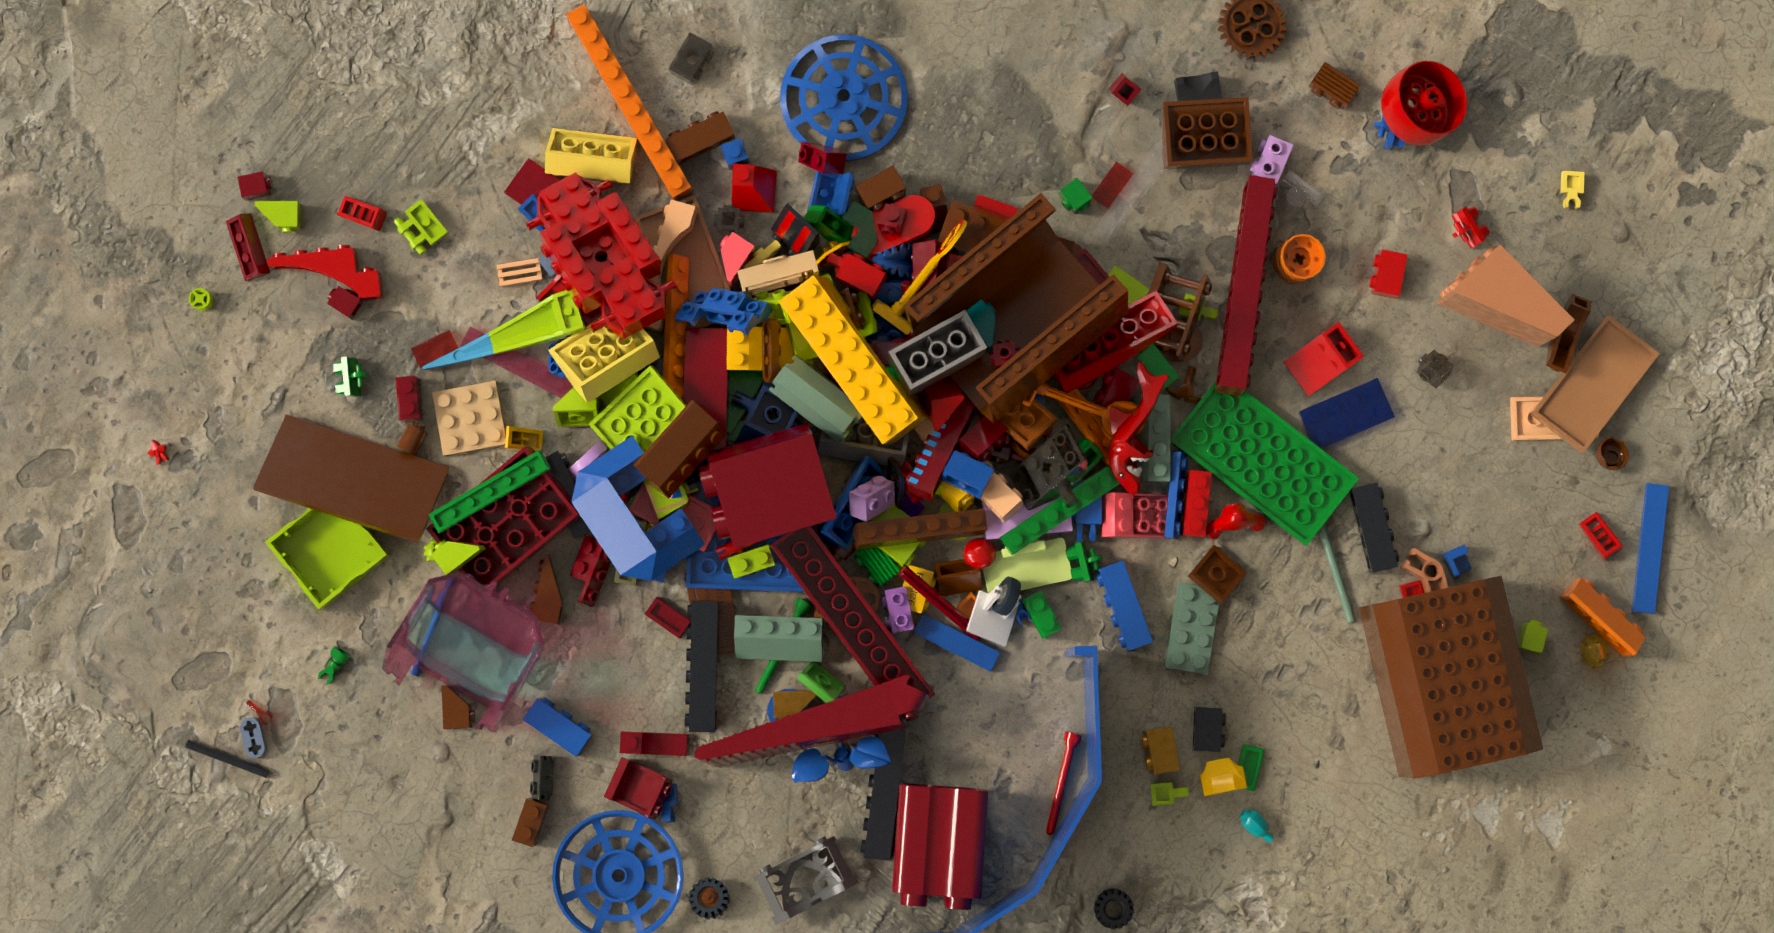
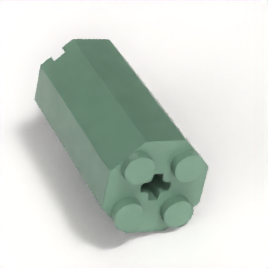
[769,355,864,442]

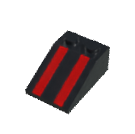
[771,203,820,256]

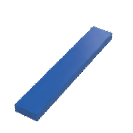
[1632,483,1669,614]

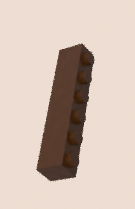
[853,508,988,550]

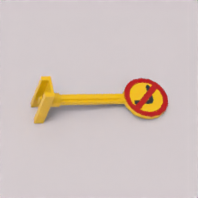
[872,219,967,335]

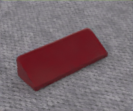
[226,213,270,281]

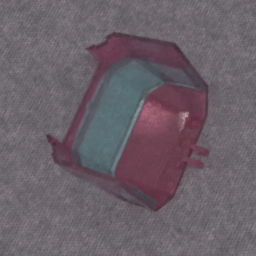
[382,572,545,733]

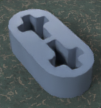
[240,718,267,758]

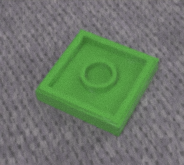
[797,661,846,703]

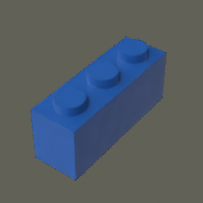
[523,697,593,757]

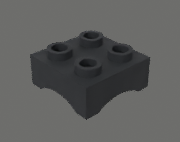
[1174,71,1222,101]

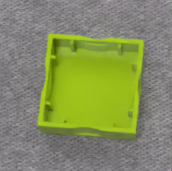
[265,508,391,610]

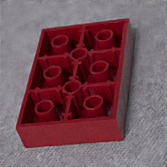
[426,446,581,596]

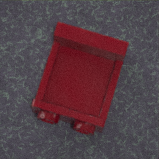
[604,757,673,820]

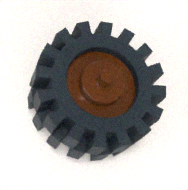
[689,877,730,920]

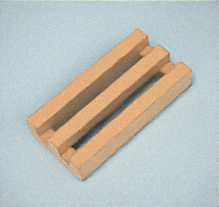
[496,258,543,287]

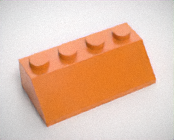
[1559,578,1646,657]

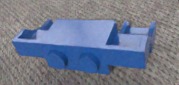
[675,288,772,335]

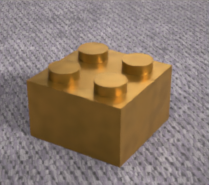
[1140,726,1180,775]

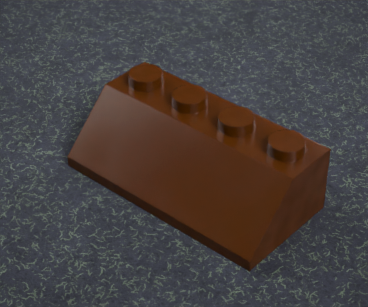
[634,400,726,499]

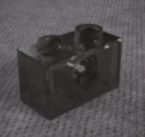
[668,32,714,85]

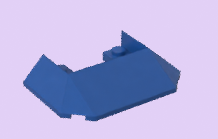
[572,436,705,581]

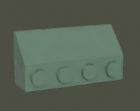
[1130,395,1170,483]
[734,615,824,662]

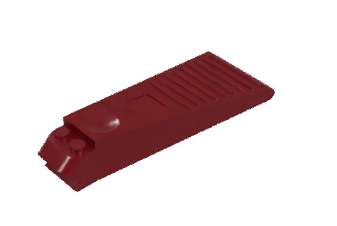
[694,675,929,768]

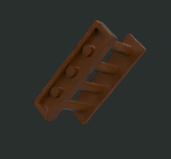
[1148,262,1212,361]

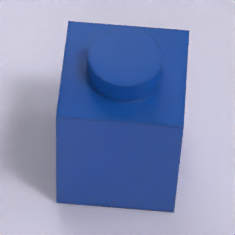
[721,138,749,170]

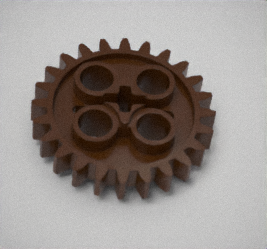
[1217,0,1287,60]

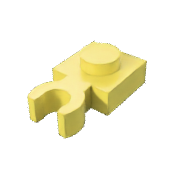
[1560,171,1585,209]

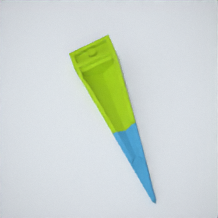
[422,290,586,371]

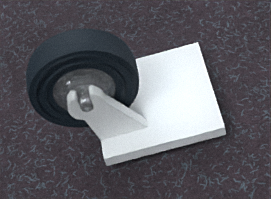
[966,576,1021,647]

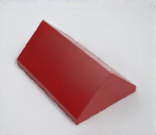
[921,376,965,431]

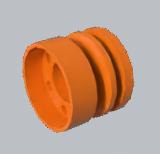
[1273,234,1326,284]

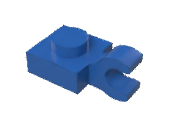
[662,783,679,823]

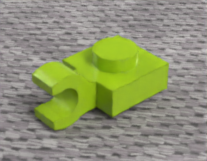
[1179,293,1218,321]
[1150,782,1189,806]

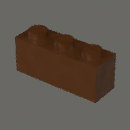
[666,111,735,165]

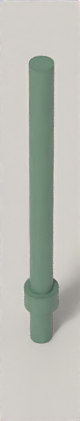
[1319,523,1356,623]

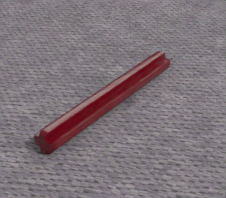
[899,566,980,640]

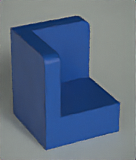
[1441,545,1472,578]

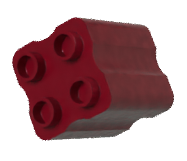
[892,783,989,910]

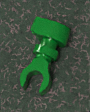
[318,646,351,685]

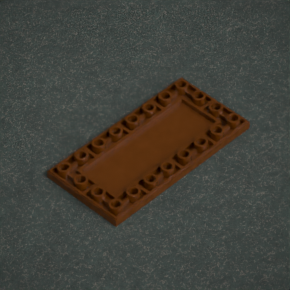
[253,414,449,544]

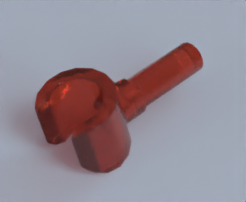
[246,700,273,725]

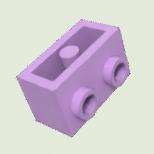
[1250,135,1293,186]
[849,476,895,522]

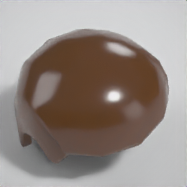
[1596,436,1629,471]

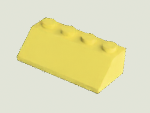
[545,128,637,183]

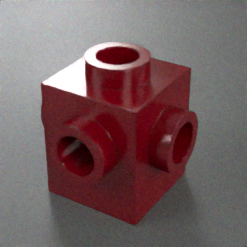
[989,340,1020,370]

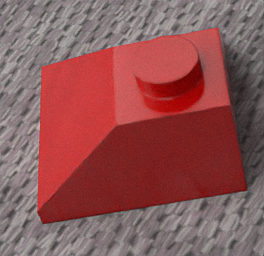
[731,164,777,213]

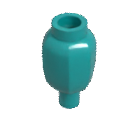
[1239,808,1274,843]

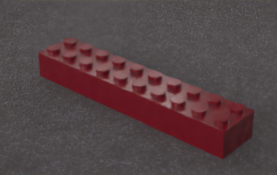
[1214,175,1278,397]
[770,526,935,700]

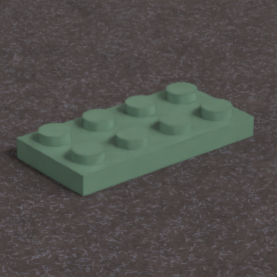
[1164,582,1219,675]

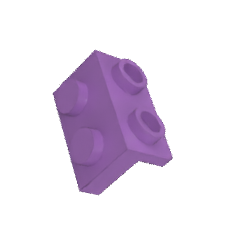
[881,587,914,634]

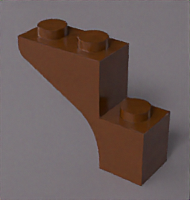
[1546,294,1592,374]

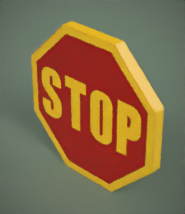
[816,241,855,269]

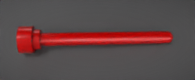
[1046,731,1082,835]

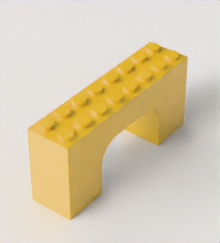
[779,275,929,444]

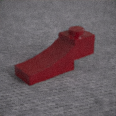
[619,731,688,756]

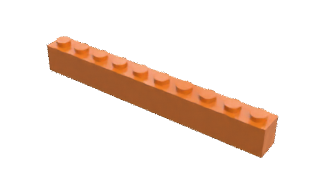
[566,4,693,201]

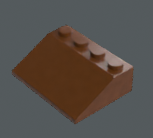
[1162,97,1253,170]

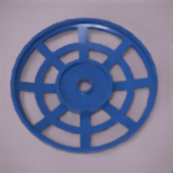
[780,35,908,161]
[552,810,684,933]

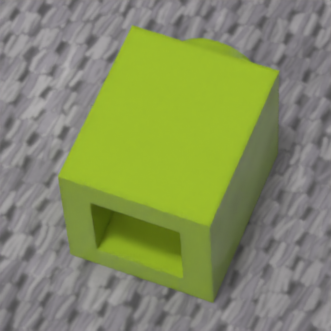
[1518,620,1549,654]

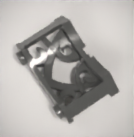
[753,836,859,925]

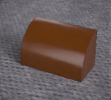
[935,559,982,596]

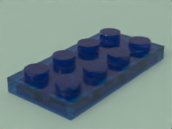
[1298,378,1395,449]

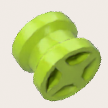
[189,288,214,312]

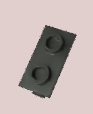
[530,755,554,800]

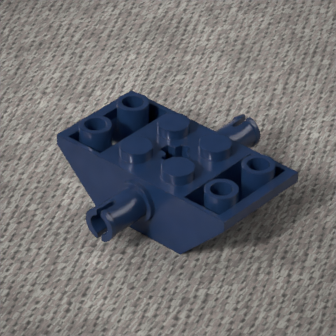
[731,382,814,444]

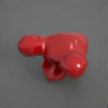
[1206,503,1267,540]

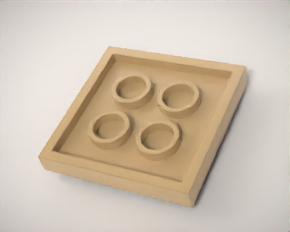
[432,381,506,456]

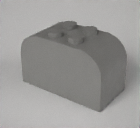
[886,310,987,396]

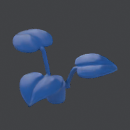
[792,697,891,783]

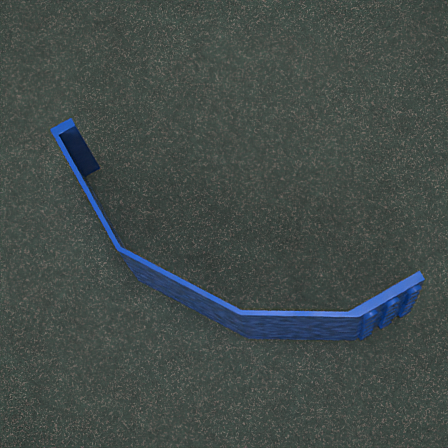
[920,646,1102,933]

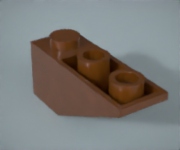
[529,555,564,625]

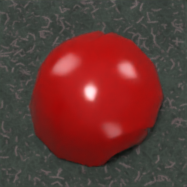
[963,538,996,569]

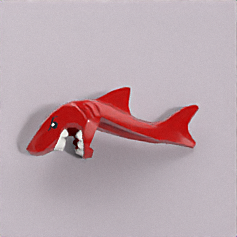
[1108,362,1169,495]

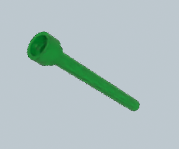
[755,597,813,694]

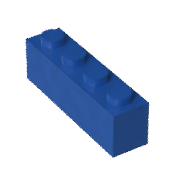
[1095,561,1153,651]

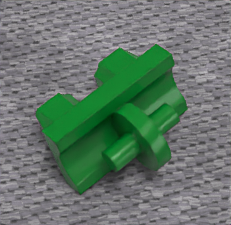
[333,357,369,397]
[1065,542,1103,581]

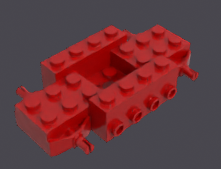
[525,172,677,339]

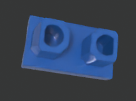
[1373,116,1405,150]

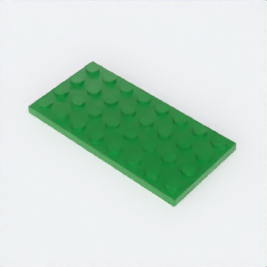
[1170,381,1359,547]

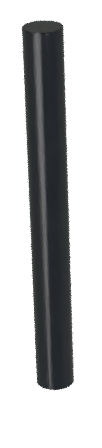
[185,740,270,778]

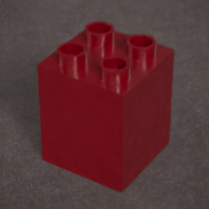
[699,423,837,548]

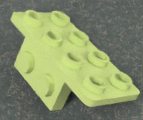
[983,538,1072,593]

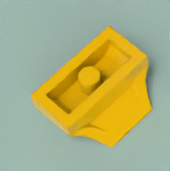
[1200,757,1248,797]

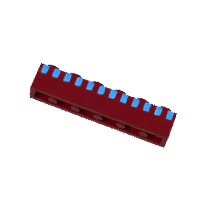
[905,389,977,501]

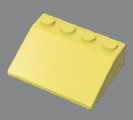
[548,318,660,403]

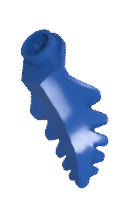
[872,242,914,279]

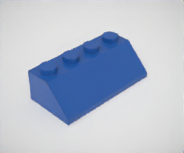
[818,456,887,550]

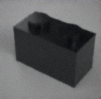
[1192,707,1226,752]

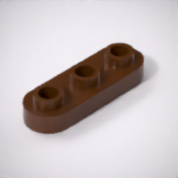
[762,317,781,383]

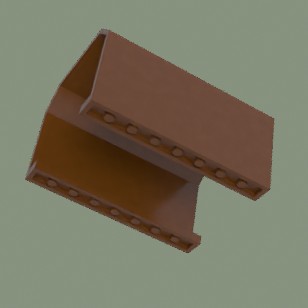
[904,193,1129,424]
[1359,576,1543,779]

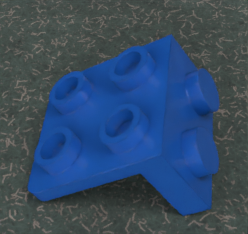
[807,171,855,216]

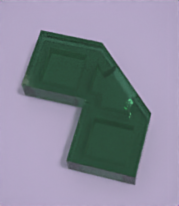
[842,201,878,259]

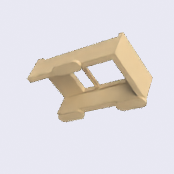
[737,250,819,296]

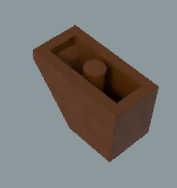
[920,184,948,234]
[441,685,476,729]

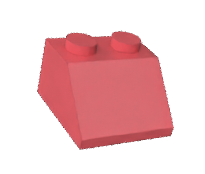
[720,232,756,288]

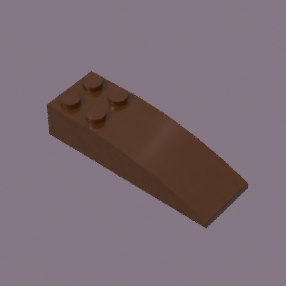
[938,197,1075,252]

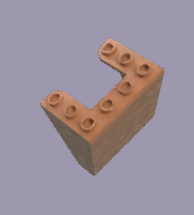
[1437,245,1574,347]

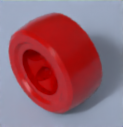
[1381,61,1467,146]

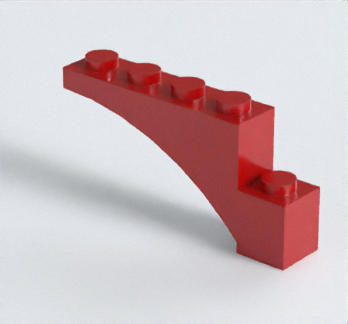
[267,245,384,301]

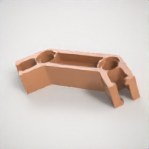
[1400,548,1448,593]

